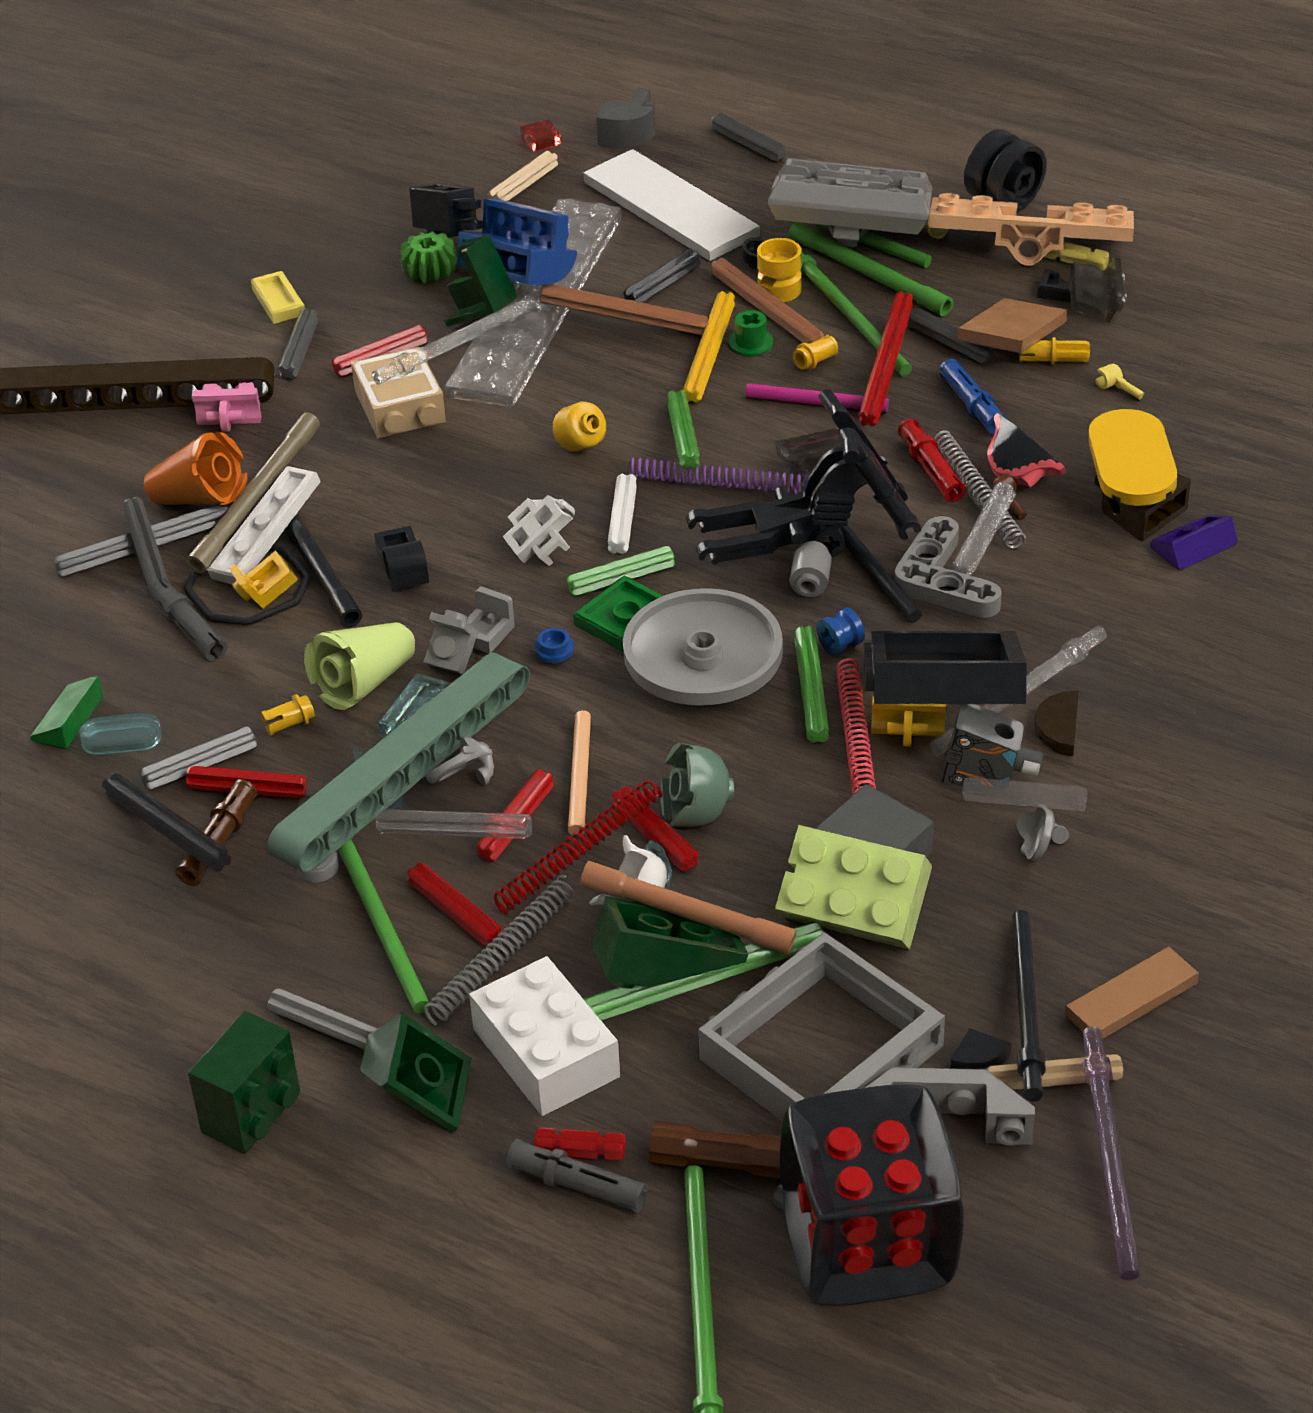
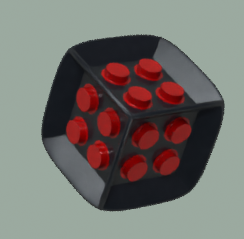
[779,1084,964,1305]

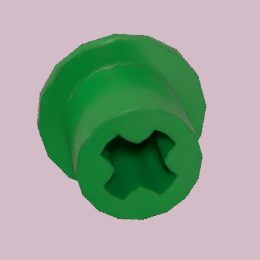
[729,310,773,356]

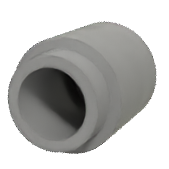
[789,541,832,597]

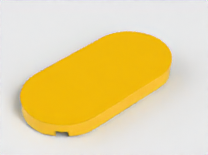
[1088,409,1177,506]

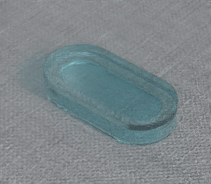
[79,713,162,755]

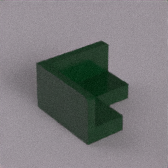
[444,234,518,327]

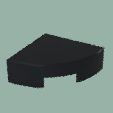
[1037,269,1072,302]
[950,1028,1012,1069]

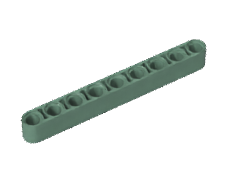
[267,652,530,872]

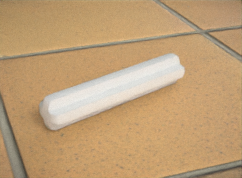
[607,473,637,554]

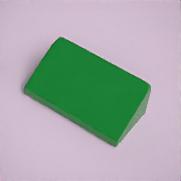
[30,676,104,749]

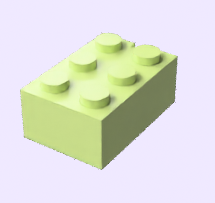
[775,825,932,950]

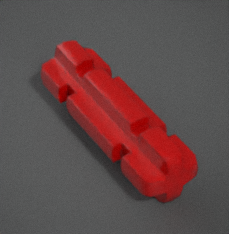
[534,1127,626,1161]

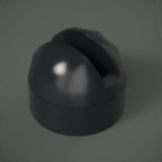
[742,238,764,268]

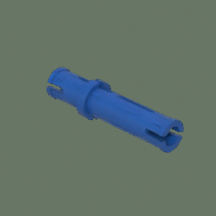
[939,359,1007,434]

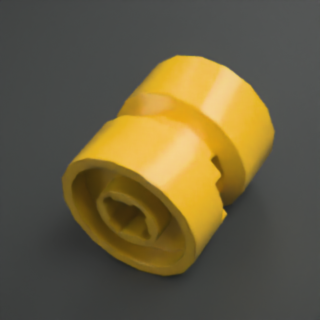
[757,238,801,302]

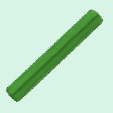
[667,390,700,469]
[794,625,829,743]

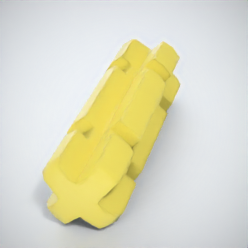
[1044,242,1109,271]

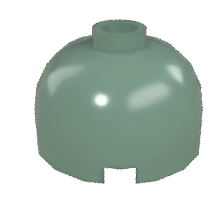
[660,743,734,828]

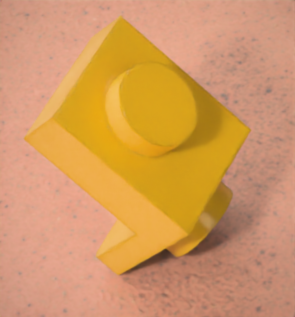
[229,551,298,609]

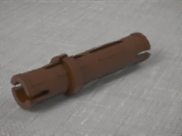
[176,779,258,886]

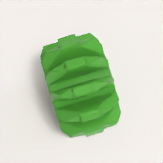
[400,231,457,283]

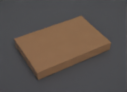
[957,298,1067,353]

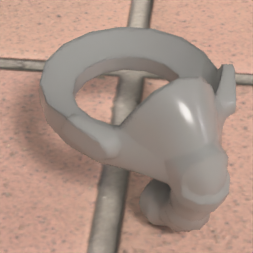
[426,737,495,785]
[1016,804,1069,862]

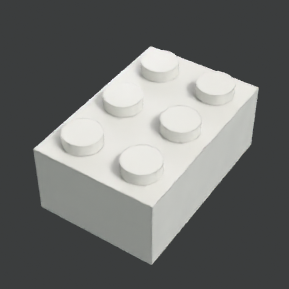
[469,956,620,1116]

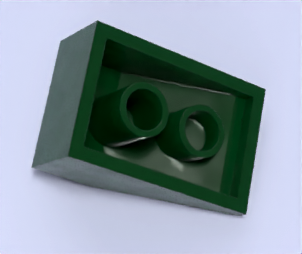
[592,896,748,989]

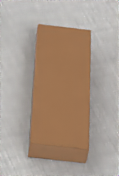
[1065,946,1199,1043]

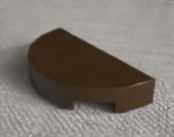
[1035,691,1079,756]

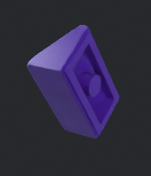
[1150,514,1238,569]

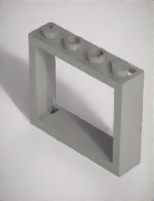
[698,932,945,1121]

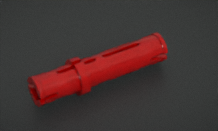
[897,418,966,503]

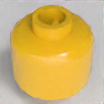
[553,401,606,452]

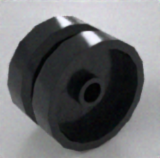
[964,129,1047,213]

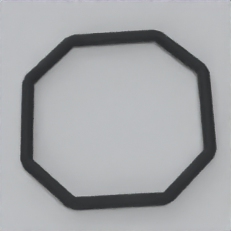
[184,544,311,625]

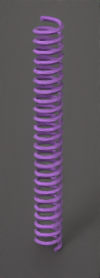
[629,457,807,495]

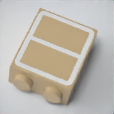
[351,347,446,438]

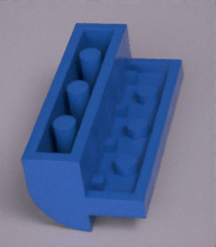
[457,198,577,285]

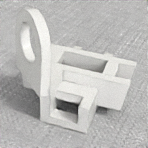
[503,495,575,566]

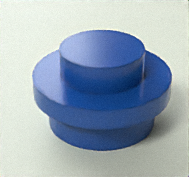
[534,628,574,664]

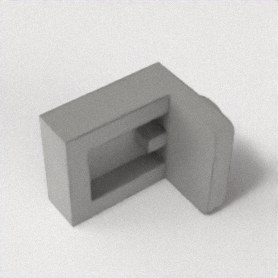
[467,586,515,654]

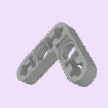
[895,516,1002,618]

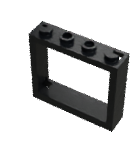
[863,631,1027,704]

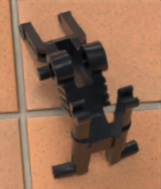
[686,389,921,565]

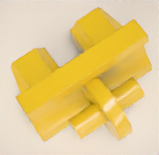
[871,696,946,747]

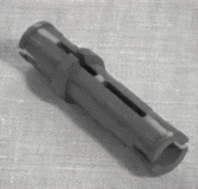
[147,578,228,661]
[506,1139,648,1213]

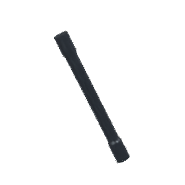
[263,481,362,627]

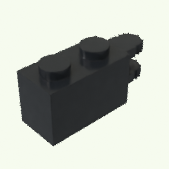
[409,183,483,237]

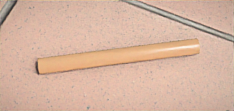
[568,710,591,835]

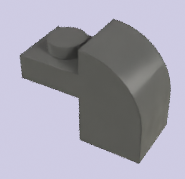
[597,88,655,148]

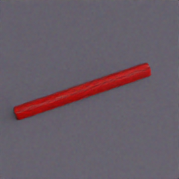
[859,291,913,427]

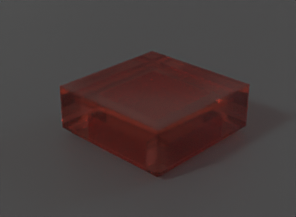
[520,119,561,151]

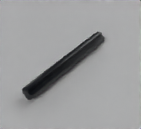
[102,773,231,871]

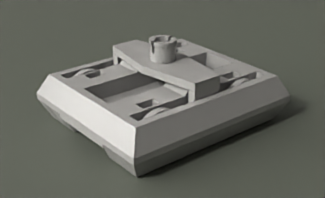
[768,158,932,247]

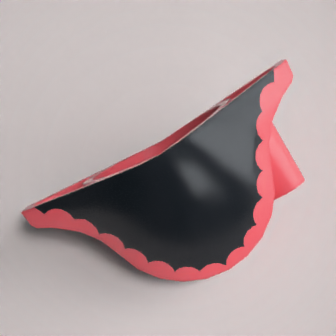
[987,413,1066,489]

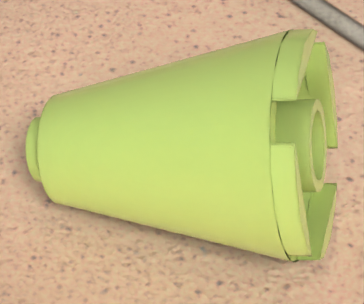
[304,622,415,710]

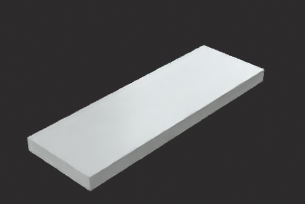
[583,149,760,261]

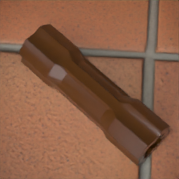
[649,1121,781,1178]

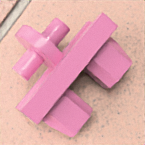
[192,382,262,432]

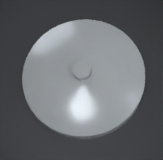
[623,588,783,706]

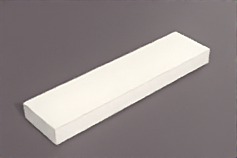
[207,466,321,584]

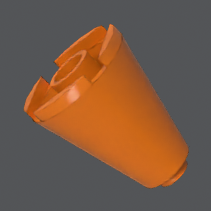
[144,432,247,505]

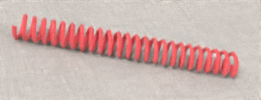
[836,658,876,795]

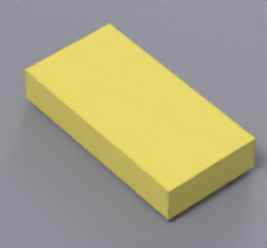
[251,271,305,324]

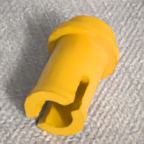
[793,335,839,370]
[260,694,315,736]

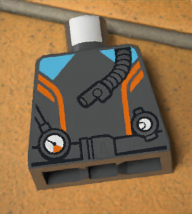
[940,704,1043,792]

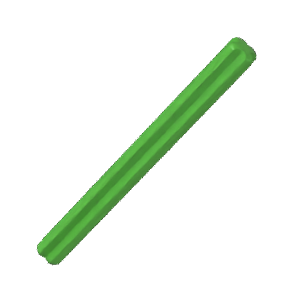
[584,922,824,1021]

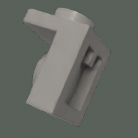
[423,610,478,675]

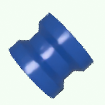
[816,607,865,656]

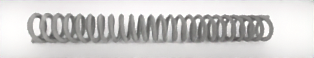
[934,430,1026,549]
[425,875,574,1025]

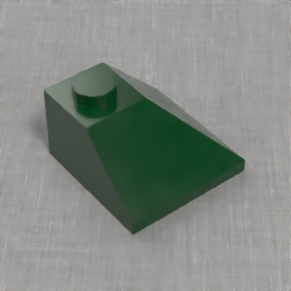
[360,1012,472,1132]

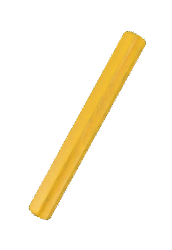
[683,291,735,403]

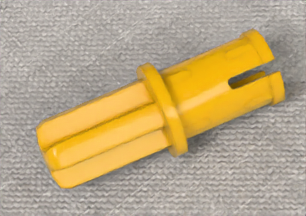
[1019,337,1090,365]

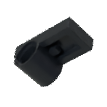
[374,526,429,591]

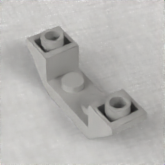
[865,1067,1035,1145]

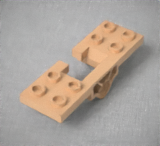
[928,193,1134,266]

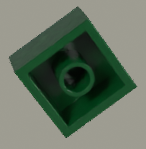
[188,1011,300,1154]

